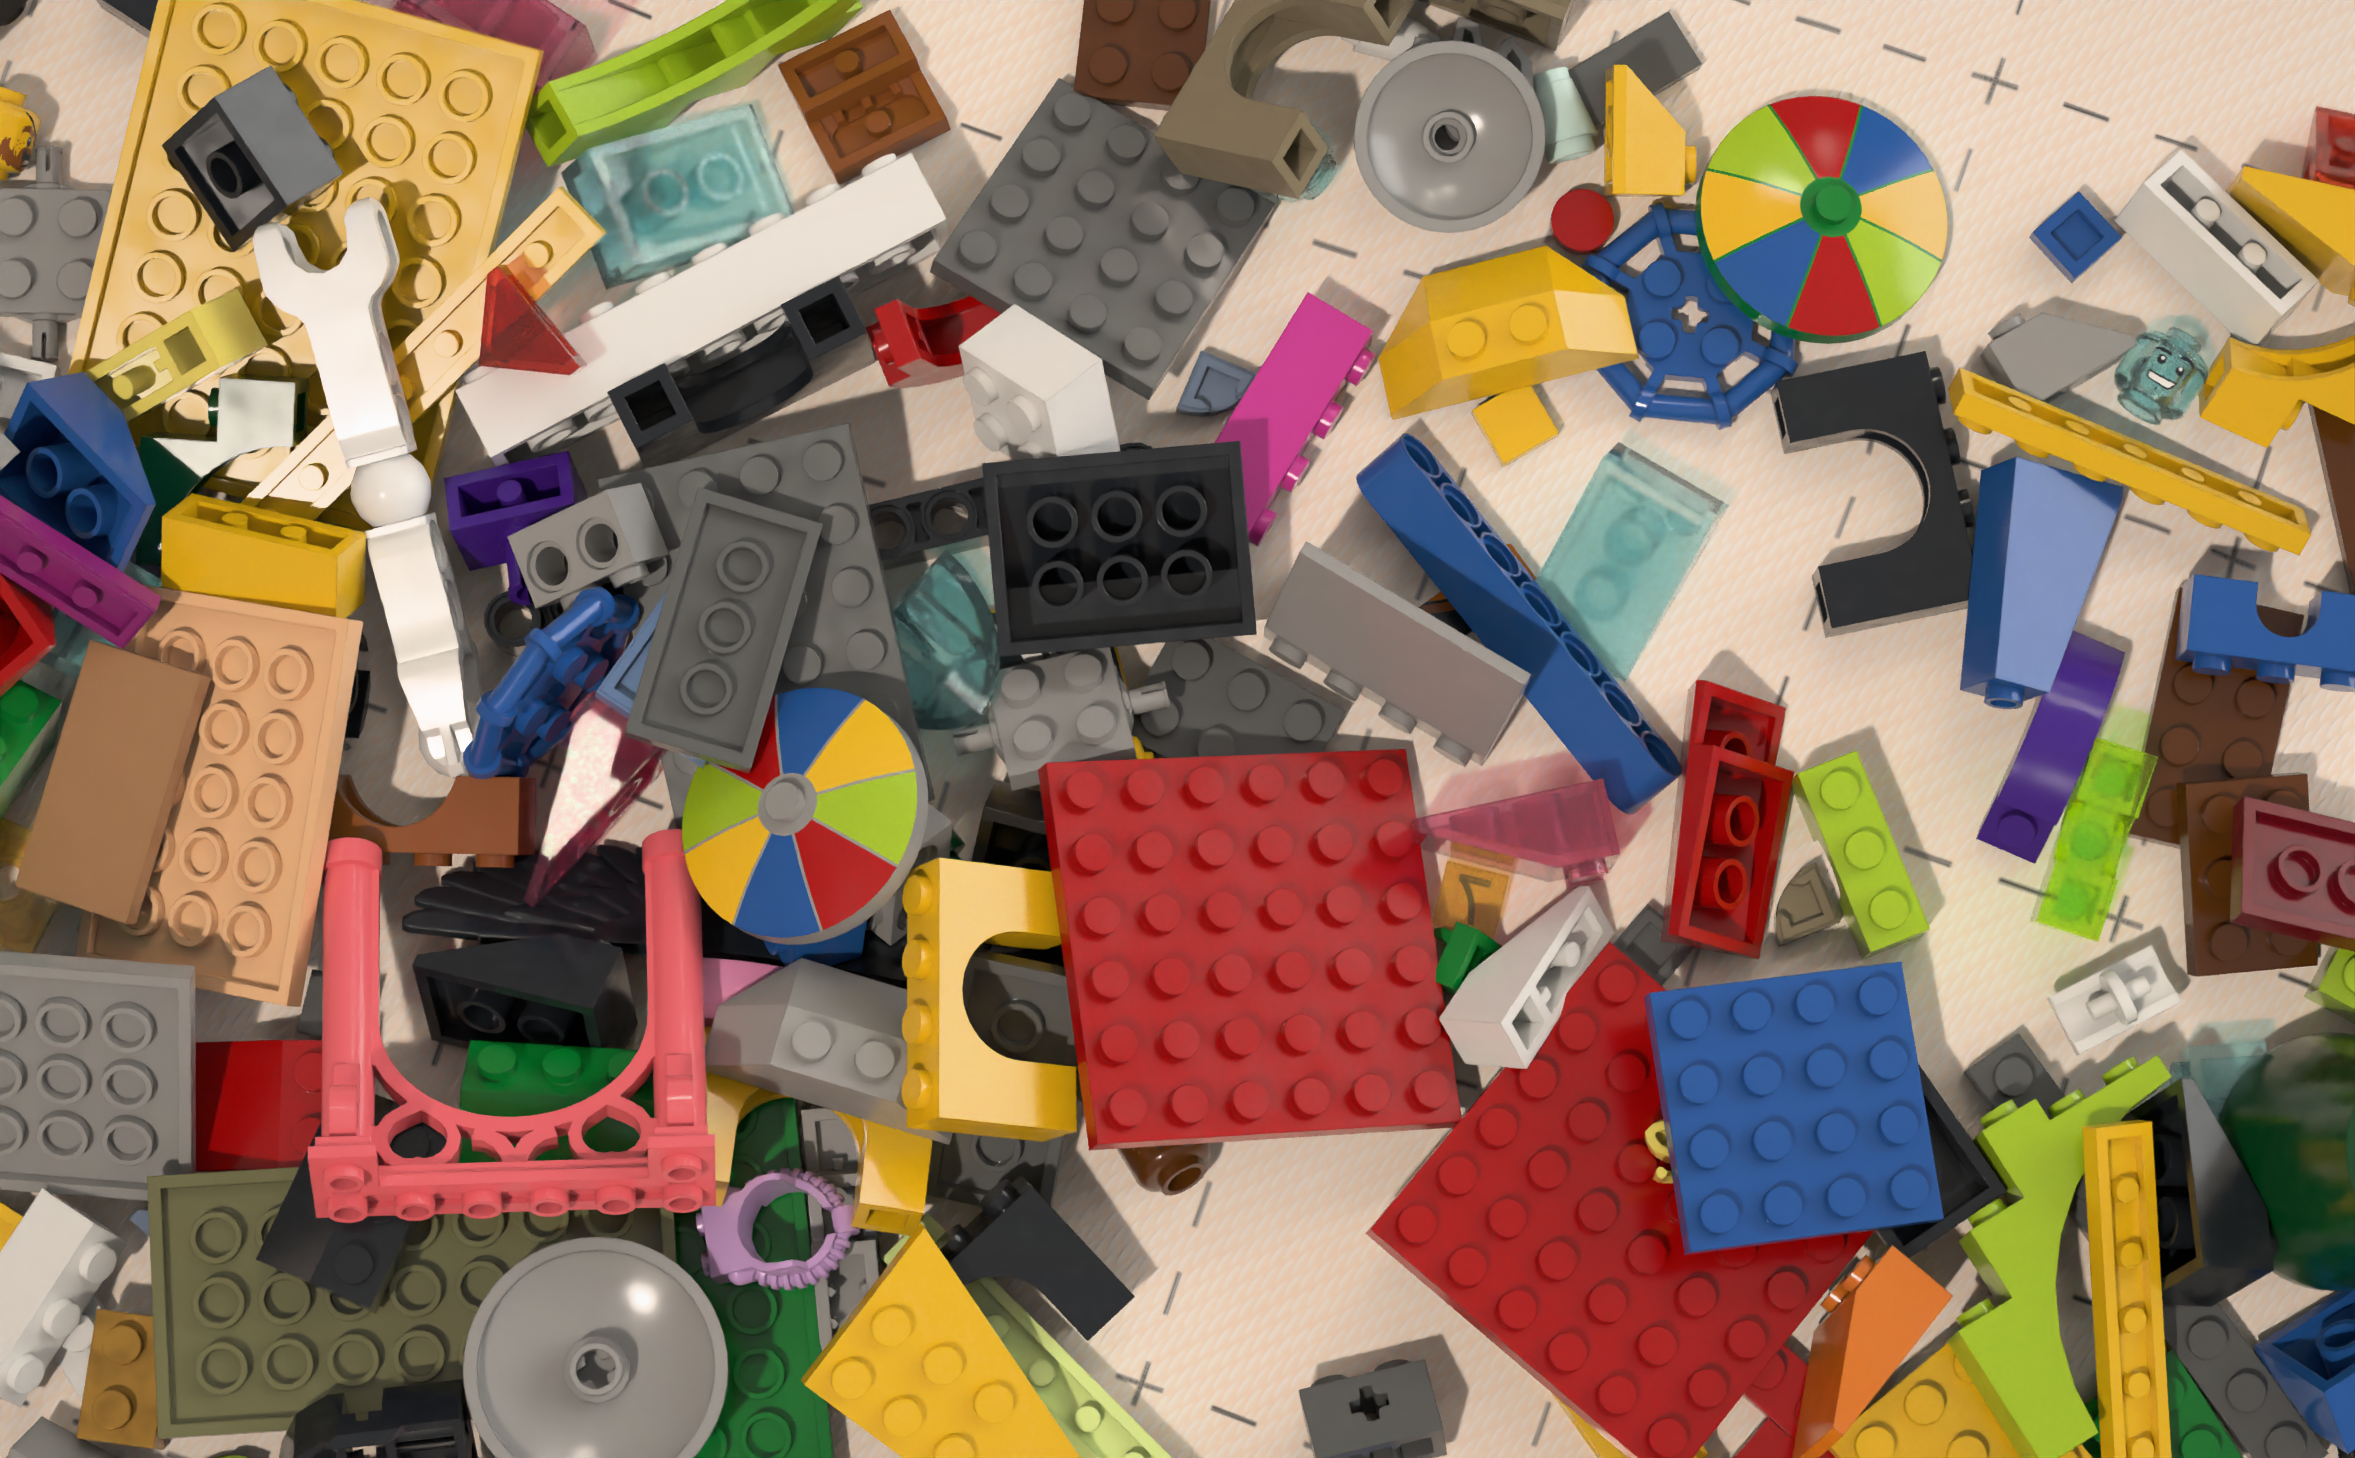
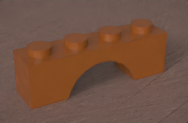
[328,774,537,868]

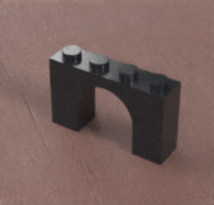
[607,276,875,468]
[1770,351,1974,638]
[935,1175,1135,1341]

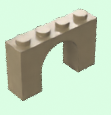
[1153,0,1416,199]

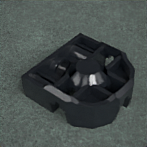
[279,1379,478,1458]

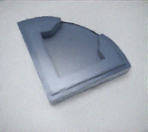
[1176,351,1257,417]

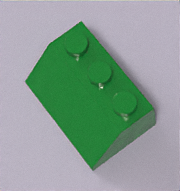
[458,1040,654,1163]

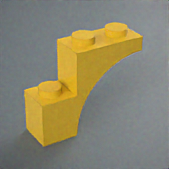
[2198,334,2355,448]

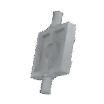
[0,146,112,362]
[952,647,1170,791]

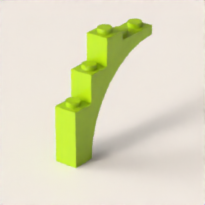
[525,0,863,167]
[1947,1055,2172,1458]

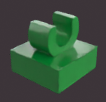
[1433,922,1502,995]

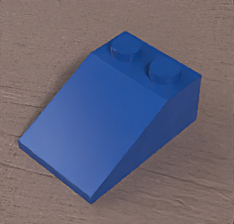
[0,372,156,572]

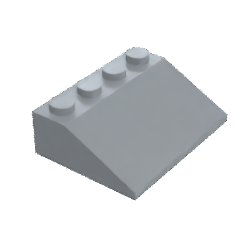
[1264,541,1531,767]

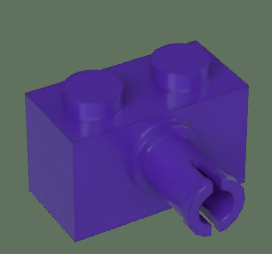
[444,451,588,605]

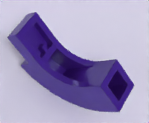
[1976,630,2125,864]

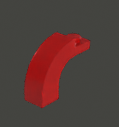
[865,296,1000,388]

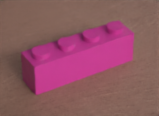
[1214,292,1376,547]

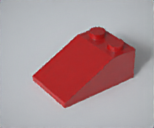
[196,1040,322,1173]

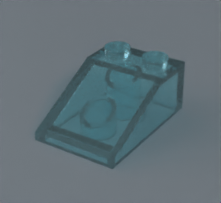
[561,104,794,289]
[1535,442,1729,682]

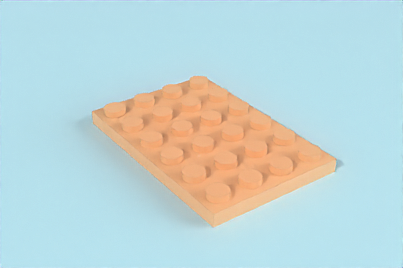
[75,584,363,1007]

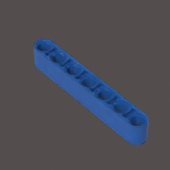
[1356,433,1682,815]

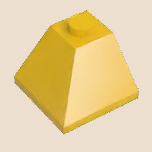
[1604,65,1696,197]

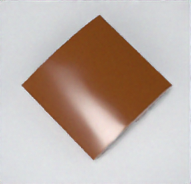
[778,10,951,185]

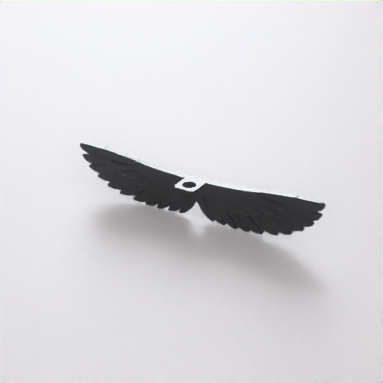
[402,844,1064,990]

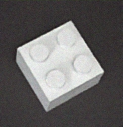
[959,304,1120,460]

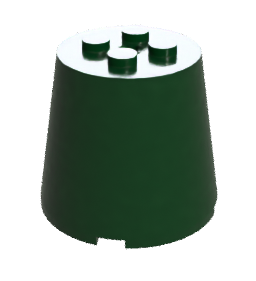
[2218,1032,2355,1291]

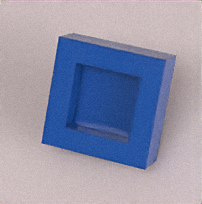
[2029,191,2122,283]

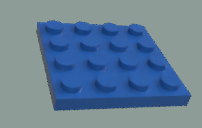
[1644,962,1944,1255]

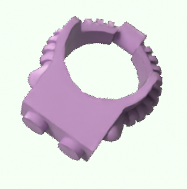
[696,1168,860,1291]

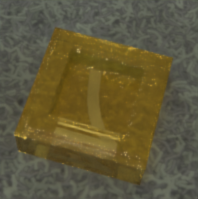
[1432,860,1509,939]

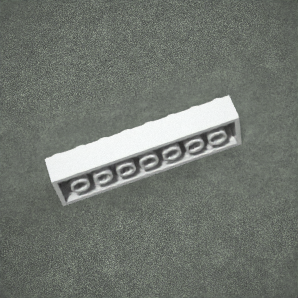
[455,152,950,467]

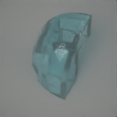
[893,550,1000,730]

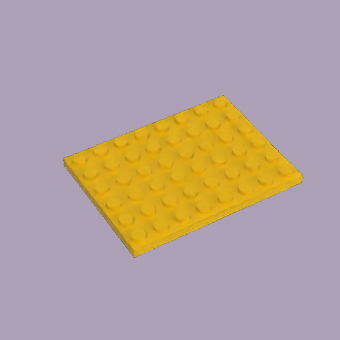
[68,0,544,531]

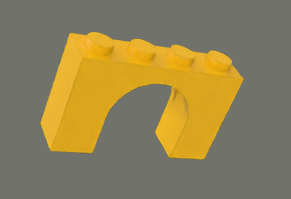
[902,858,1077,1142]
[705,1027,932,1236]

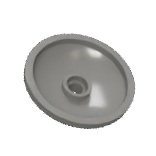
[1353,40,1545,233]

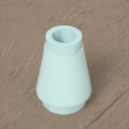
[1533,67,1598,164]

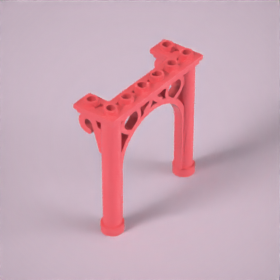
[308,829,716,1223]

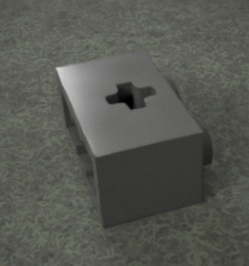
[1299,1359,1447,1458]

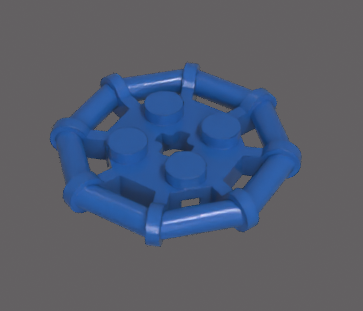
[1582,202,1798,430]
[463,586,640,779]

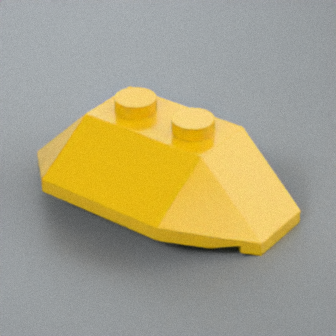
[1378,245,1639,420]

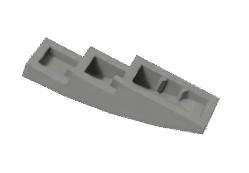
[801,1105,881,1351]

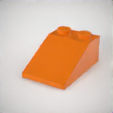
[1792,1245,1953,1458]

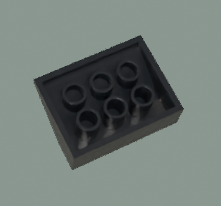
[982,441,1257,657]

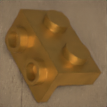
[76,1309,166,1450]

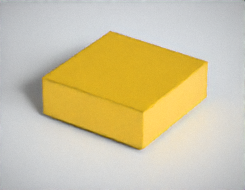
[1471,386,1559,468]

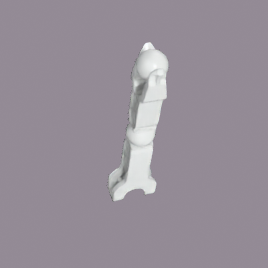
[253,196,483,779]

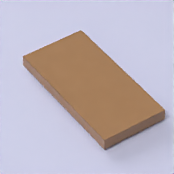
[15,640,211,925]

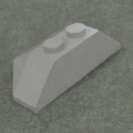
[705,958,953,1145]

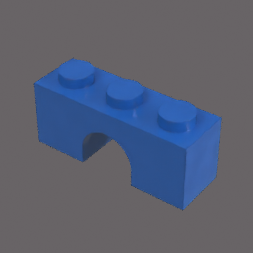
[2175,574,2355,692]

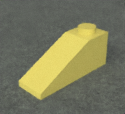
[84,289,268,424]

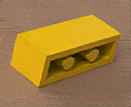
[161,493,366,618]

